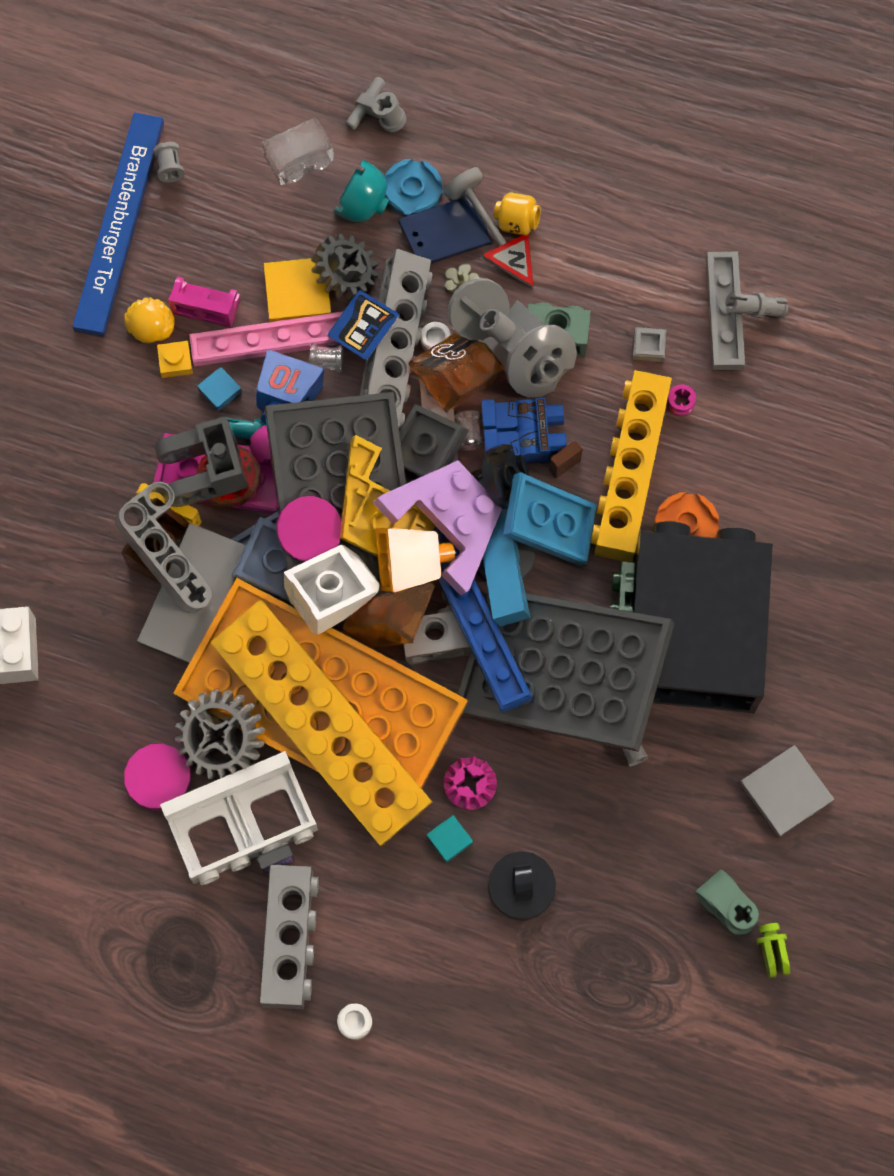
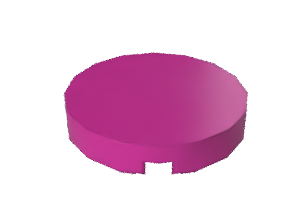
[276,496,342,562]
[124,744,191,811]

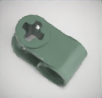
[695,869,759,936]

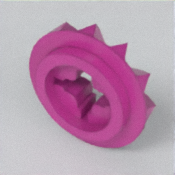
[444,756,497,810]

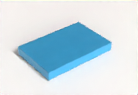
[503,472,597,566]

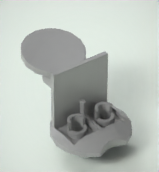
[447,278,577,398]

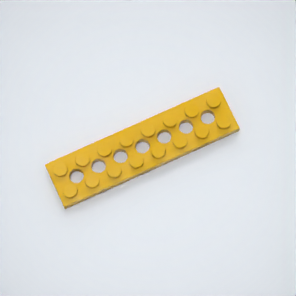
[210,599,433,846]

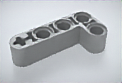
[115,482,212,613]

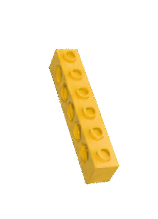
[590,370,672,562]

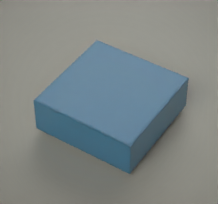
[197,367,242,412]

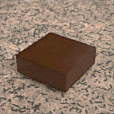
[549,441,583,479]

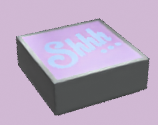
[257,844,295,874]

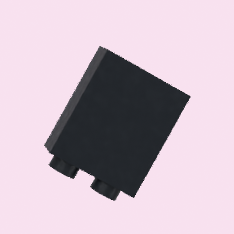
[631,521,773,713]

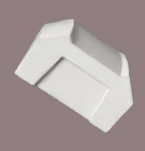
[284,545,380,635]

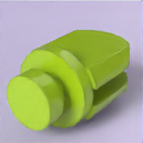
[756,923,790,978]

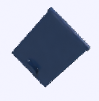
[398,197,493,264]

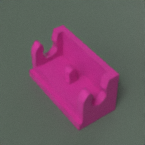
[168,276,241,328]

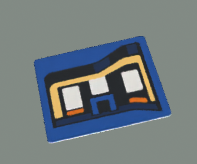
[328,290,399,360]

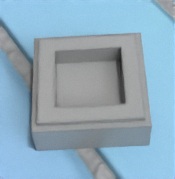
[632,327,666,362]

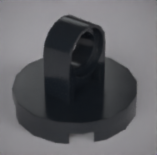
[471,444,529,509]
[488,851,556,921]

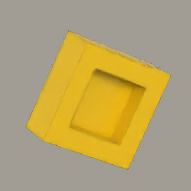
[157,341,193,378]

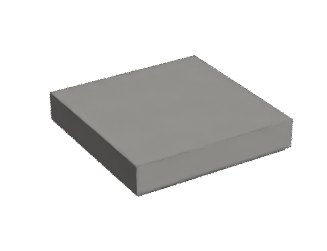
[740,745,834,838]

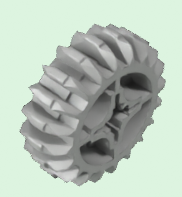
[175,689,265,780]

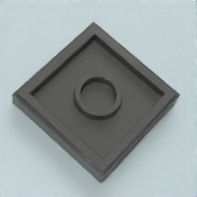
[399,404,469,477]

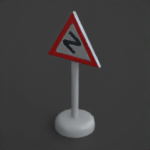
[443,167,533,288]

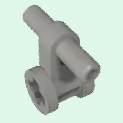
[345,77,407,132]

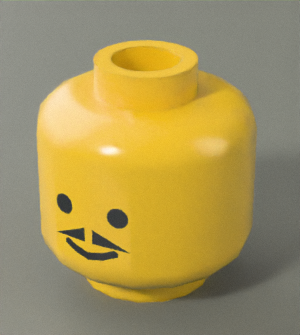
[494,192,541,236]

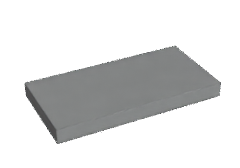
[137,523,246,663]

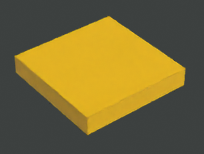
[264,258,331,322]

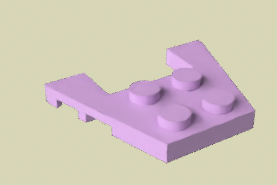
[372,460,502,596]

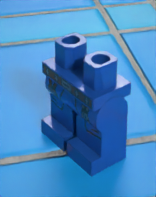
[481,398,567,464]

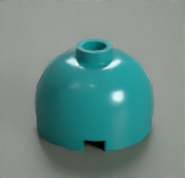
[333,159,389,223]

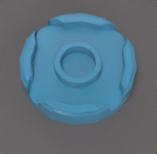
[384,159,442,217]

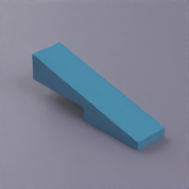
[483,509,531,627]

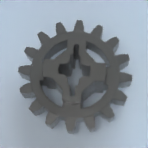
[311,234,379,301]

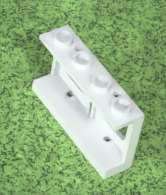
[160,751,318,885]

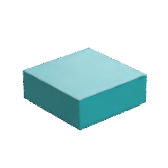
[426,815,474,864]

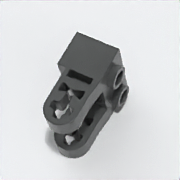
[155,416,249,507]

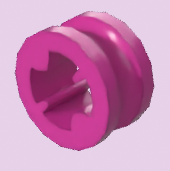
[667,384,696,416]

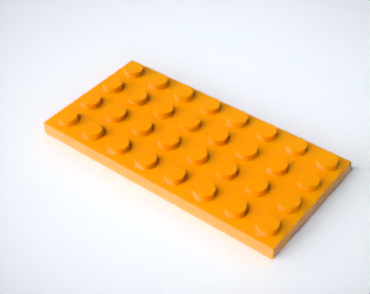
[173,577,469,808]

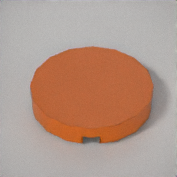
[655,492,719,538]

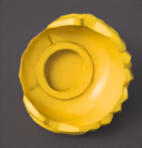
[124,297,175,343]

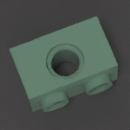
[528,302,591,357]

